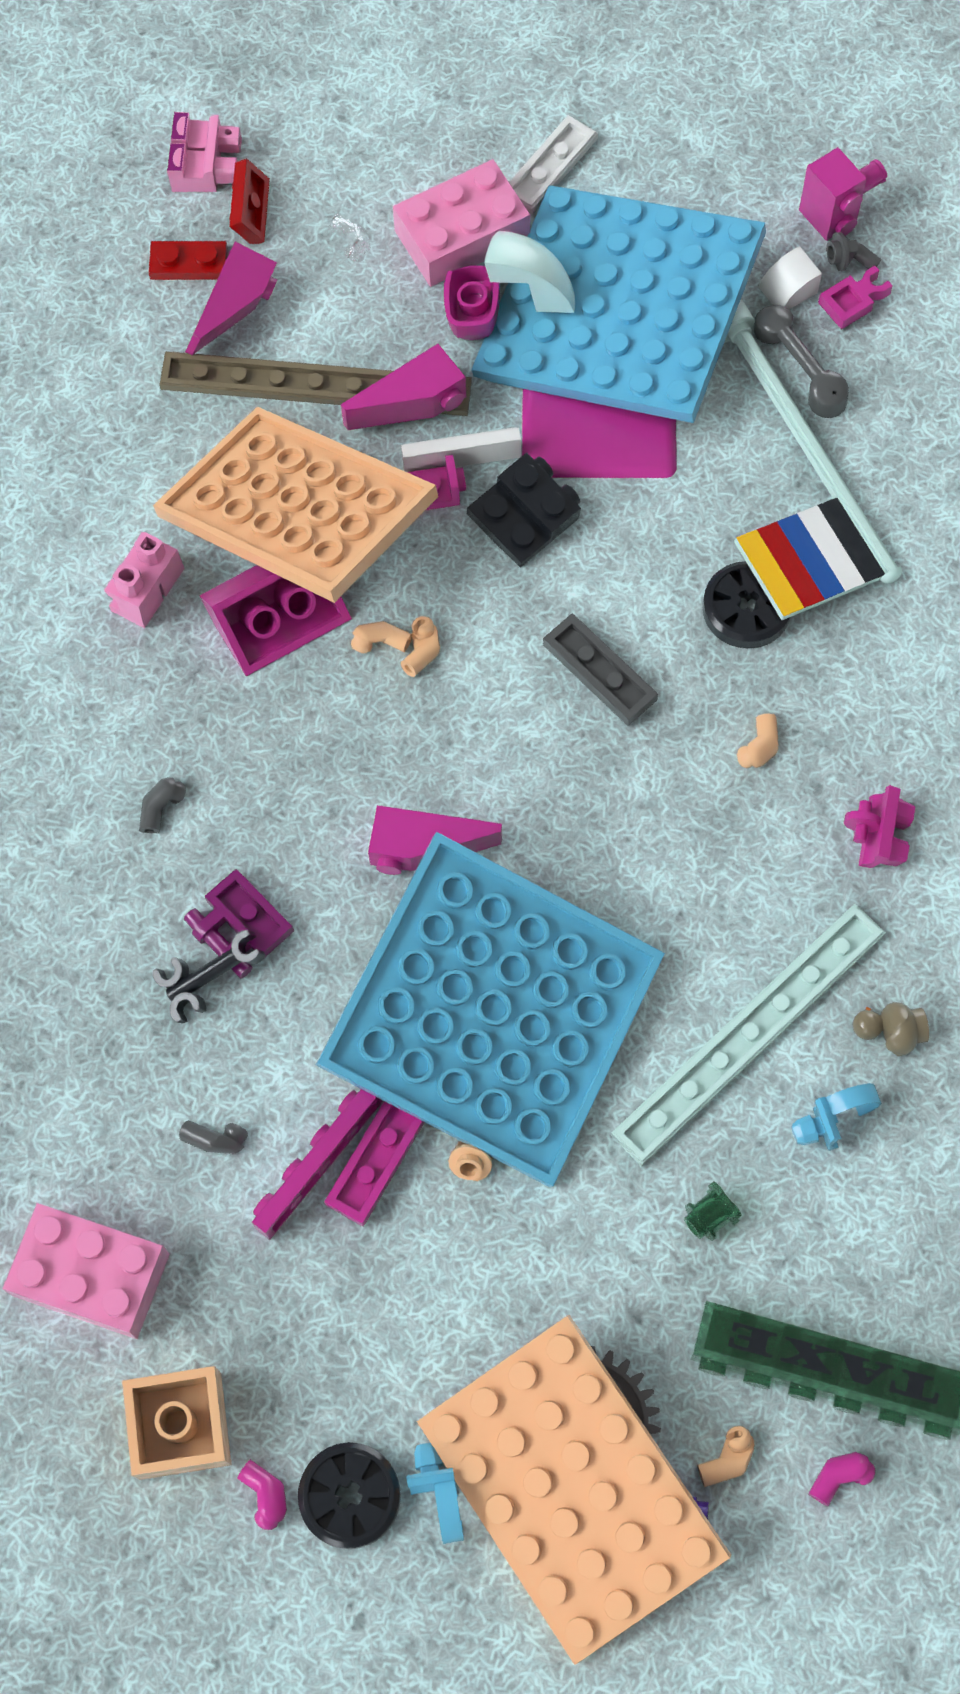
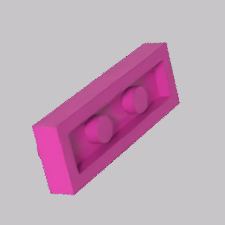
[324,1101,425,1227]

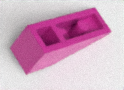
[185,241,278,355]
[341,343,466,430]
[368,805,502,875]

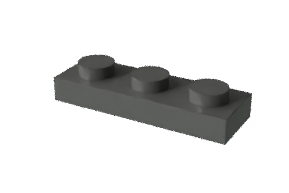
[543,613,658,726]

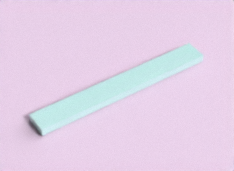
[611,904,886,1167]

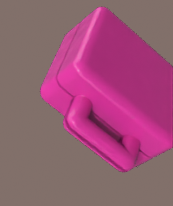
[522,389,677,478]

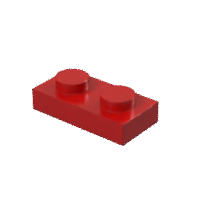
[229,158,270,244]
[149,241,228,280]

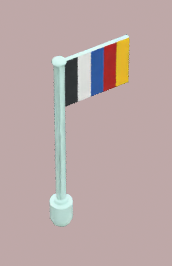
[724,298,903,620]

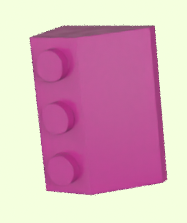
[199,565,352,676]

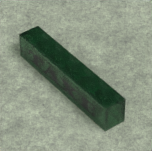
[690,1301,960,1440]

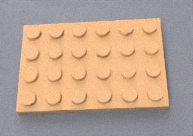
[153,407,439,603]
[416,1315,731,1665]

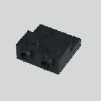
[466,452,581,568]

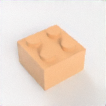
[122,1366,232,1480]

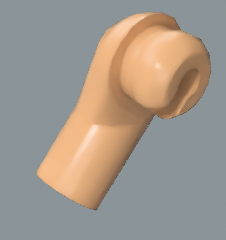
[401,616,440,677]
[737,713,779,768]
[697,1426,755,1487]

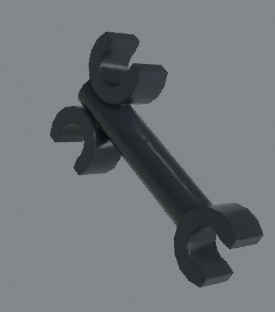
[153,930,266,1024]

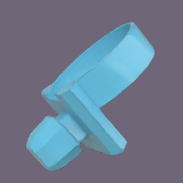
[791,1083,882,1151]
[406,1443,464,1544]

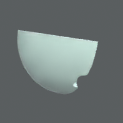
[484,231,575,313]

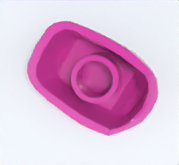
[444,266,500,340]

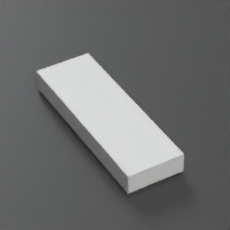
[509,115,598,215]
[401,427,521,472]

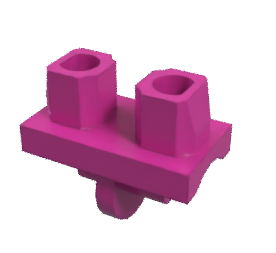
[844,785,916,868]

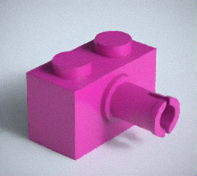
[799,147,887,241]

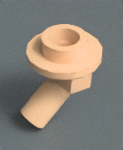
[448,1141,492,1181]

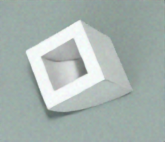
[758,246,822,309]

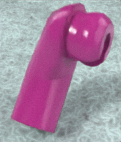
[808,1452,876,1507]
[237,1459,287,1530]

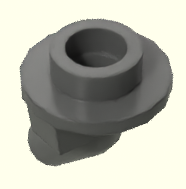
[826,232,881,271]

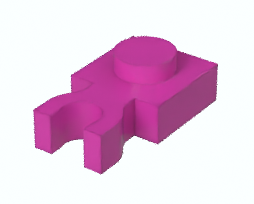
[818,265,893,330]

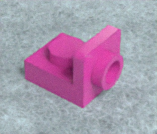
[407,455,466,511]

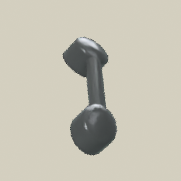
[754,305,849,418]

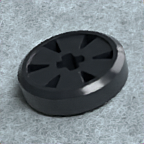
[702,561,791,649]
[298,1442,401,1549]

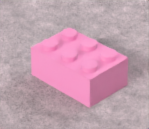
[393,159,530,287]
[2,1203,170,1339]

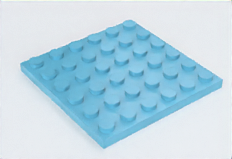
[471,185,766,423]
[315,832,665,1187]

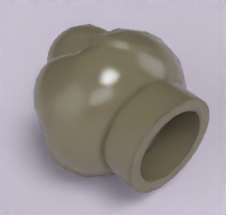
[852,1002,929,1056]

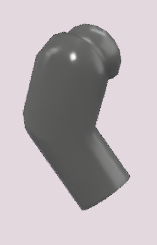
[139,777,186,833]
[179,1120,248,1154]

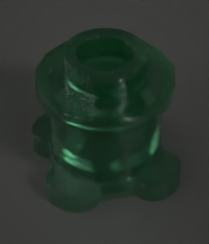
[683,1181,742,1241]

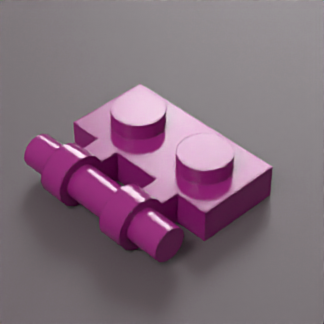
[184,869,294,979]

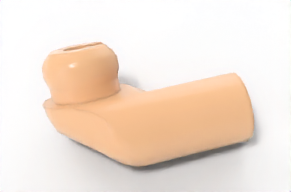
[351,621,413,653]

